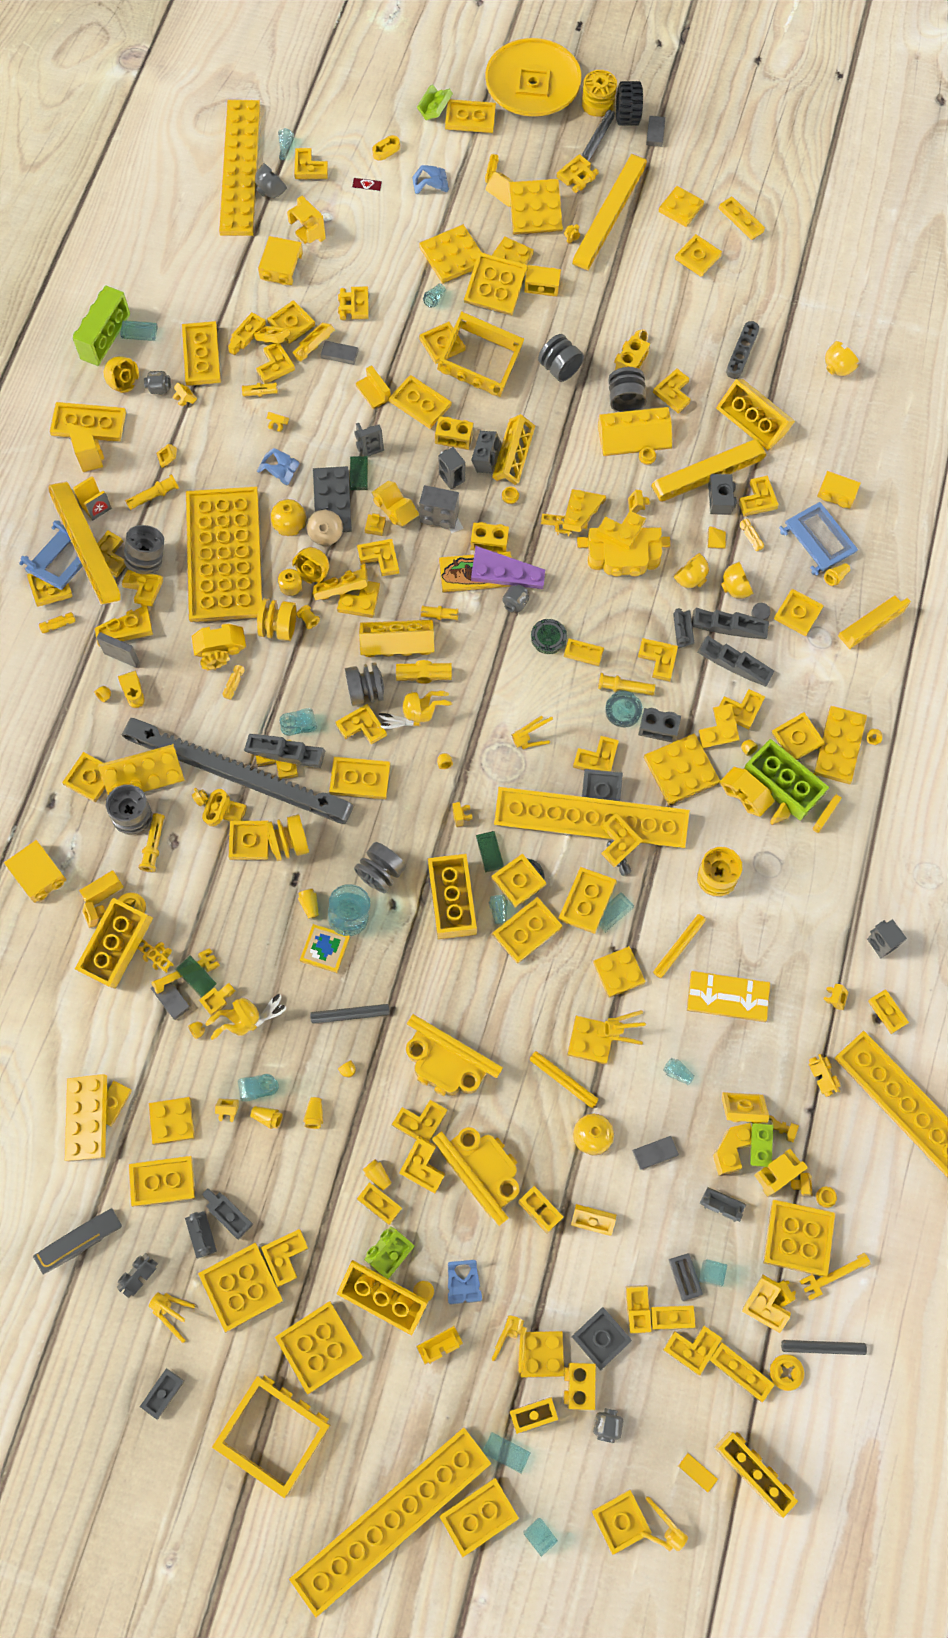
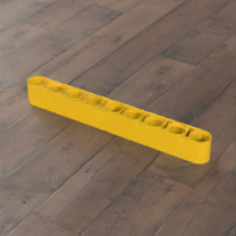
[572,154,647,271]
[49,481,121,605]

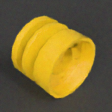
[582,70,617,117]
[257,598,297,641]
[267,814,310,861]
[697,847,743,897]

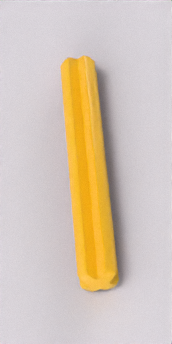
[653,914,706,978]
[530,1051,598,1108]

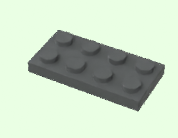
[313,466,352,532]

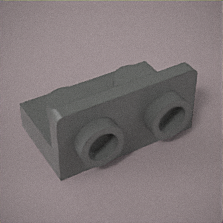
[354,423,384,457]

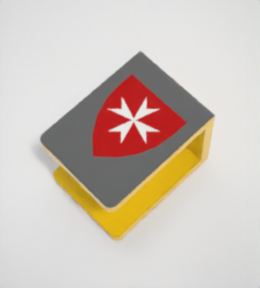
[73,476,112,521]

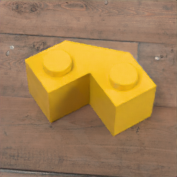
[371,481,420,526]
[191,623,246,658]
[719,767,775,817]
[713,1123,752,1176]

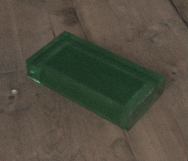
[350,456,368,490]
[476,831,504,873]
[175,955,217,998]

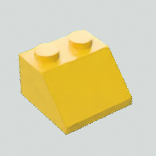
[67,423,105,472]

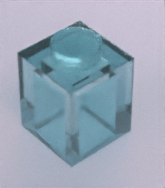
[699,1259,727,1287]

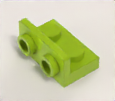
[417,85,453,120]
[750,1123,773,1167]
[364,1226,415,1279]

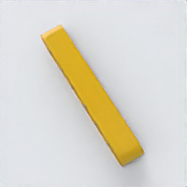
[651,439,767,502]

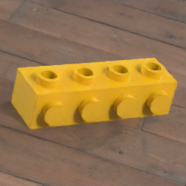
[714,1431,798,1518]

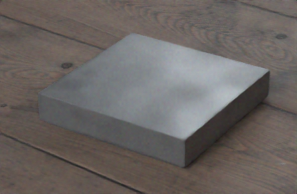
[96,633,140,668]

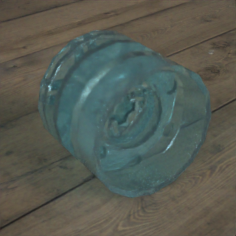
[328,884,370,936]

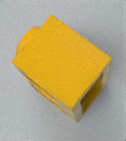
[614,335,650,370]
[435,416,474,450]
[470,522,509,553]
[518,1186,563,1234]
[564,1363,596,1410]

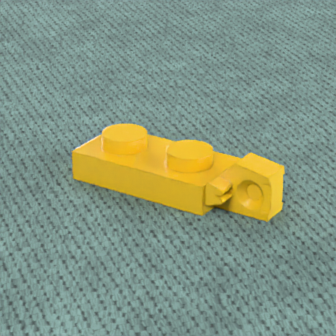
[228,312,266,356]
[293,322,335,361]

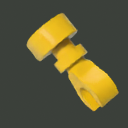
[769,1115,799,1143]

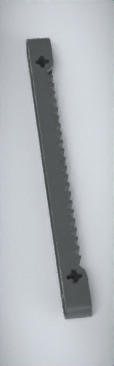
[121,718,354,824]

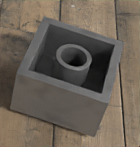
[419,485,459,529]

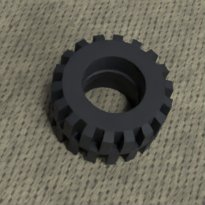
[616,81,643,126]

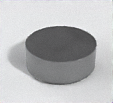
[751,603,771,620]

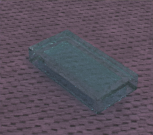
[120,321,158,341]
[599,892,634,933]
[483,1432,531,1474]

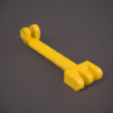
[151,948,220,994]
[799,1253,871,1301]

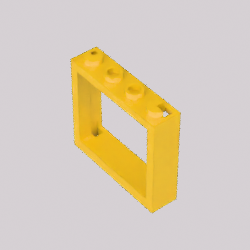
[437,311,524,397]
[212,1375,331,1498]

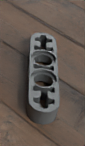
[726,321,759,379]

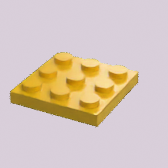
[509,179,563,235]
[419,224,482,284]
[464,252,528,316]
[643,733,720,805]
[763,1199,835,1277]
[198,1242,284,1333]
[275,1301,363,1395]

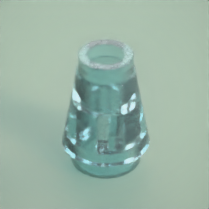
[423,284,446,308]
[488,895,508,924]
[663,1058,695,1085]

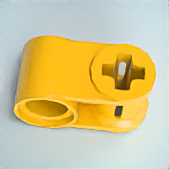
[118,670,145,708]

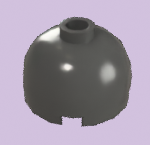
[255,163,287,198]

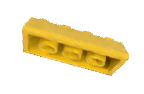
[716,379,795,450]
[597,407,672,456]
[359,620,434,657]
[337,1260,428,1336]

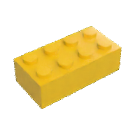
[428,854,477,940]
[75,898,153,989]

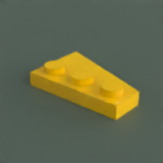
[562,489,606,532]
[313,564,368,600]
[95,605,153,647]

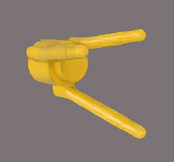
[511,716,553,750]
[604,1010,646,1045]
[149,1292,195,1343]
[492,1315,527,1373]
[641,1496,688,1552]

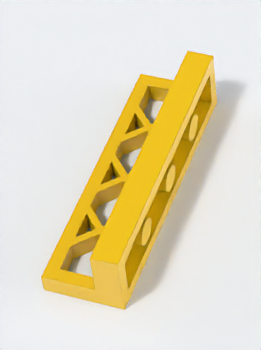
[492,414,536,485]
[838,595,911,649]

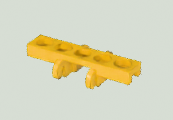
[541,514,588,537]
[137,939,174,973]

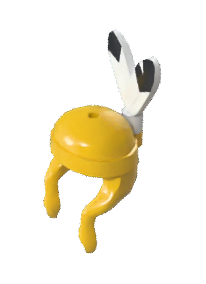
[378,690,453,729]
[205,994,286,1040]

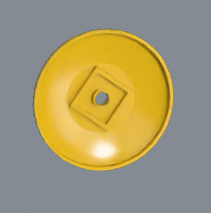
[485,38,581,116]

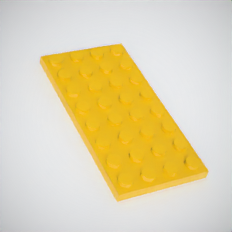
[186,487,262,622]

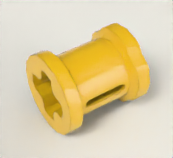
[296,605,320,629]

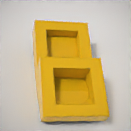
[625,1285,651,1333]

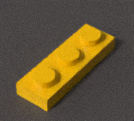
[719,196,765,240]
[709,1342,775,1403]

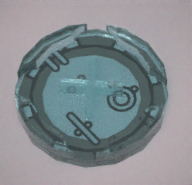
[605,691,643,728]

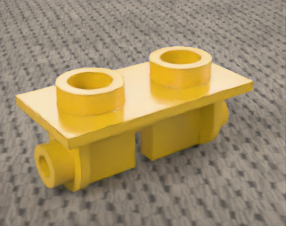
[808,1054,841,1097]
[416,1326,463,1364]

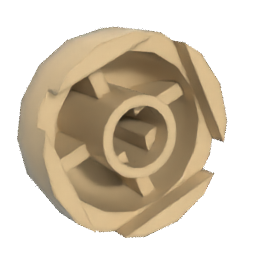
[307,510,343,546]

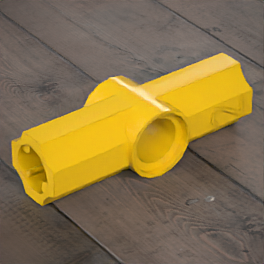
[396,660,452,684]

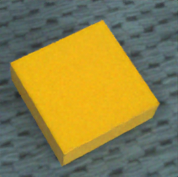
[223,800,247,821]

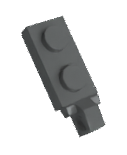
[202,1189,253,1240]

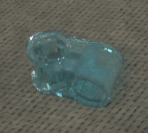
[279,708,317,736]
[238,1074,279,1101]

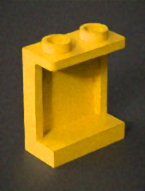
[258,236,303,285]
[4,840,67,903]

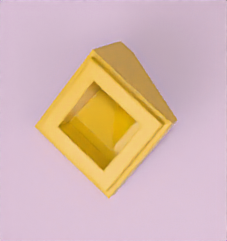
[156,444,177,468]
[707,526,726,549]
[770,802,791,825]

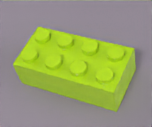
[73,285,130,366]
[744,738,829,821]

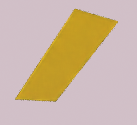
[678,1453,718,1492]

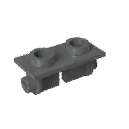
[673,608,694,649]
[700,1187,746,1222]
[185,1211,217,1259]
[117,1253,158,1298]

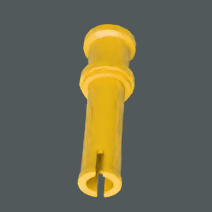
[125,474,179,510]
[598,673,655,696]
[138,813,165,872]

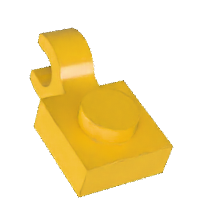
[199,983,236,1016]

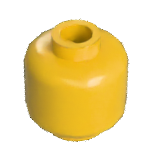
[278,569,302,596]

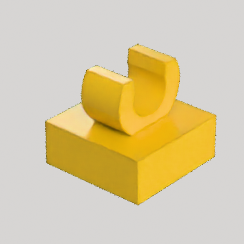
[173,383,197,407]
[266,412,289,432]
[628,489,650,514]
[365,513,386,536]
[452,802,472,827]
[82,901,105,928]
[824,984,849,1010]
[215,1098,239,1122]
[791,1173,813,1196]
[774,1280,796,1307]

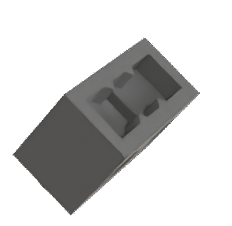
[471,431,502,474]
[438,447,465,490]
[638,708,681,743]
[867,919,907,959]

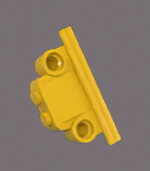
[577,527,670,577]
[406,1014,503,1096]
[432,1127,519,1226]

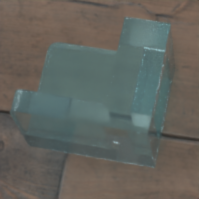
[523,1518,558,1557]

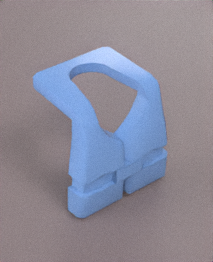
[412,165,449,194]
[257,448,300,485]
[448,1260,482,1304]

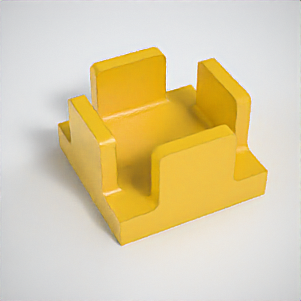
[287,195,326,244]
[754,1149,808,1197]

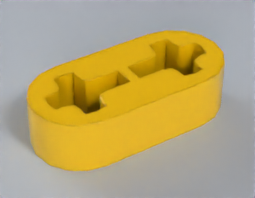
[372,135,400,161]

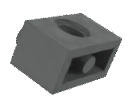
[708,474,737,515]

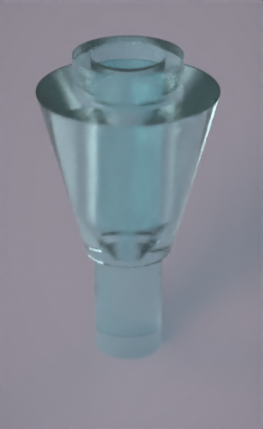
[278,128,294,160]

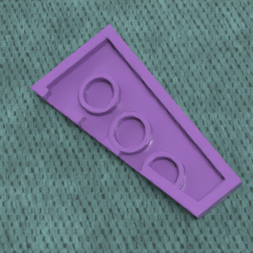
[471,546,545,589]

